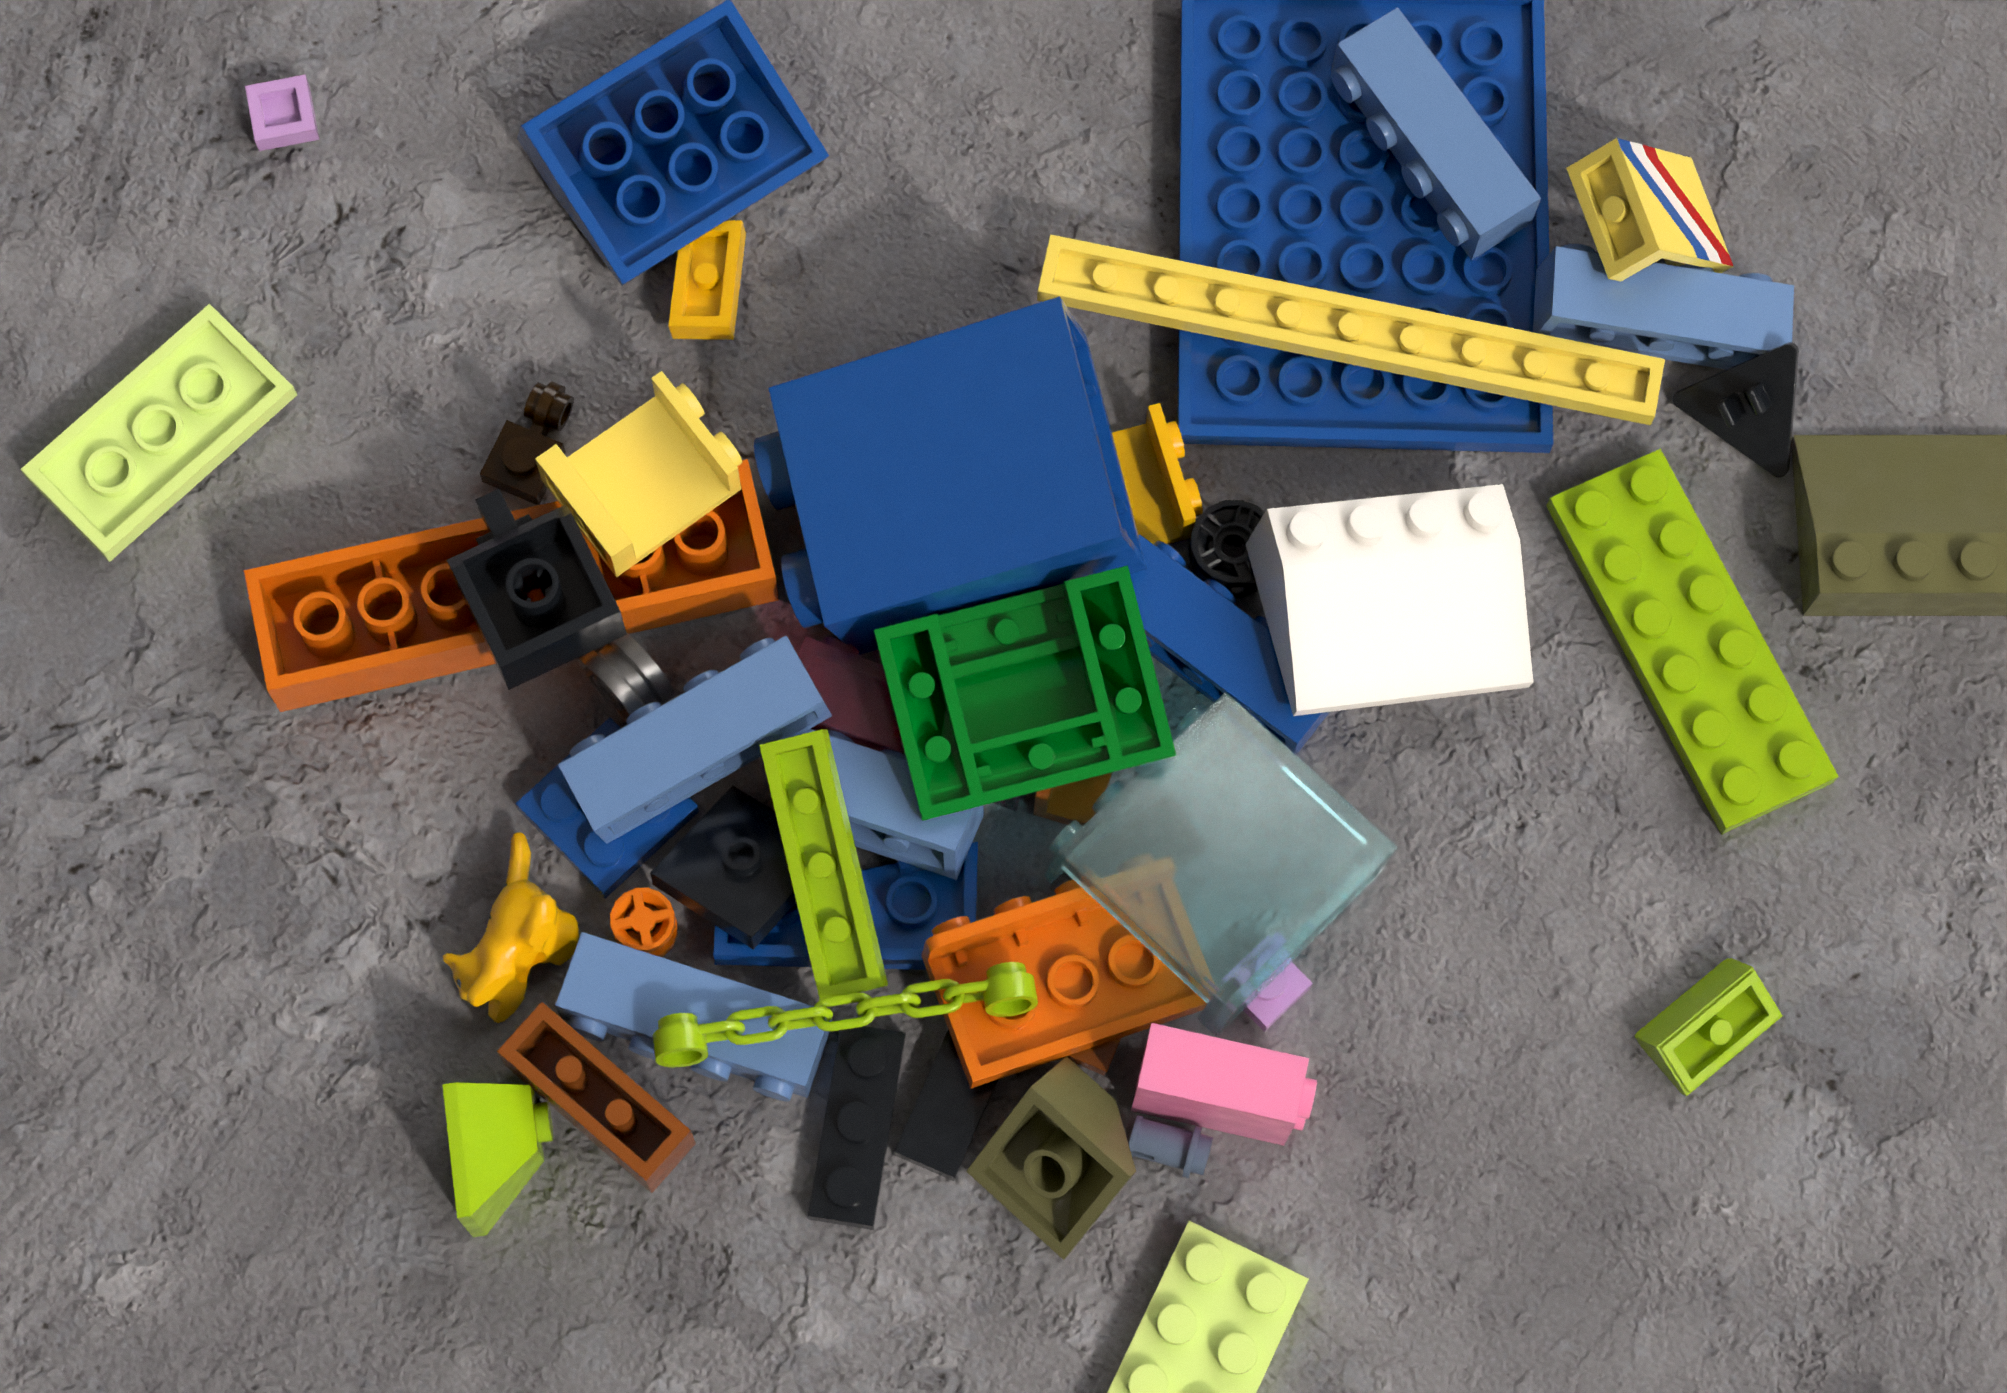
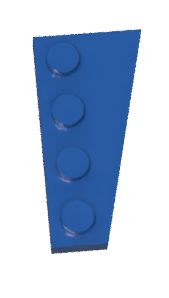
[713,842,978,970]

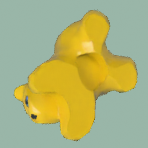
[443,832,579,1023]

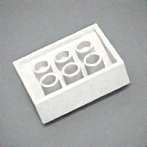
[1246,484,1533,716]

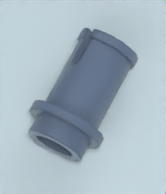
[1129,1115,1213,1178]

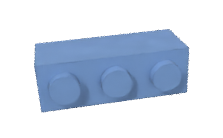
[800,729,984,880]

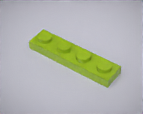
[759,729,888,1000]

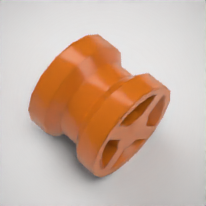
[610,887,678,957]

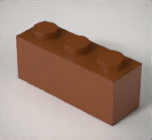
[497,1002,696,1193]

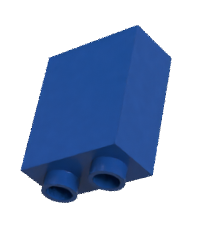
[754,296,1147,655]

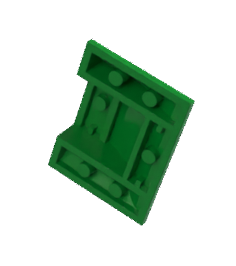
[874,565,1177,821]

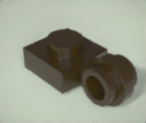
[480,381,574,505]

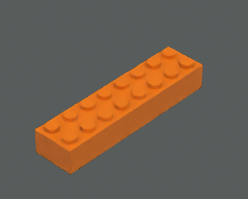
[244,459,779,712]

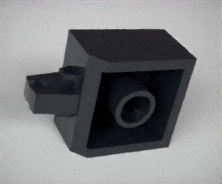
[447,489,627,690]

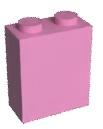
[1131,1023,1317,1146]

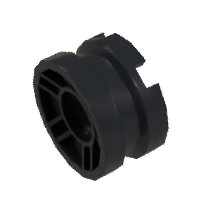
[1188,500,1265,598]

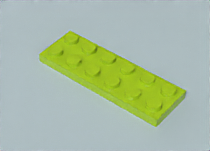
[1546,448,1839,835]

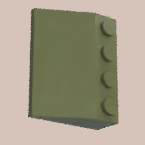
[1791,435,2007,616]

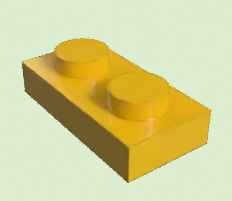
[668,220,746,340]

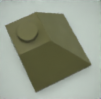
[966,1056,1136,1260]

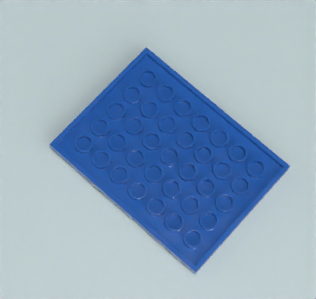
[1177,0,1554,453]

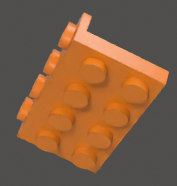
[921,856,1219,1088]

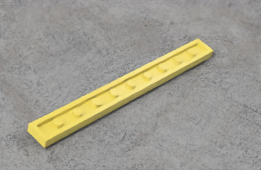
[1037,234,1665,425]

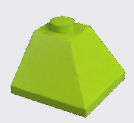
[442,1082,553,1237]

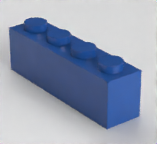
[1130,535,1330,761]

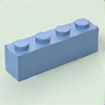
[1331,7,1541,260]
[1533,244,1794,369]
[558,636,832,844]
[555,932,832,1102]

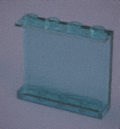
[1044,692,1398,1037]

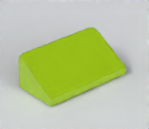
[1634,958,1783,1096]

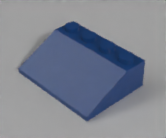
[517,0,829,286]

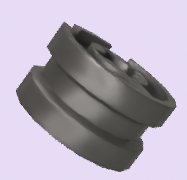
[578,632,676,721]

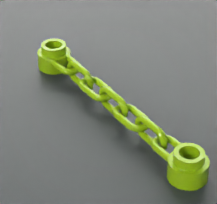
[652,962,1038,1068]

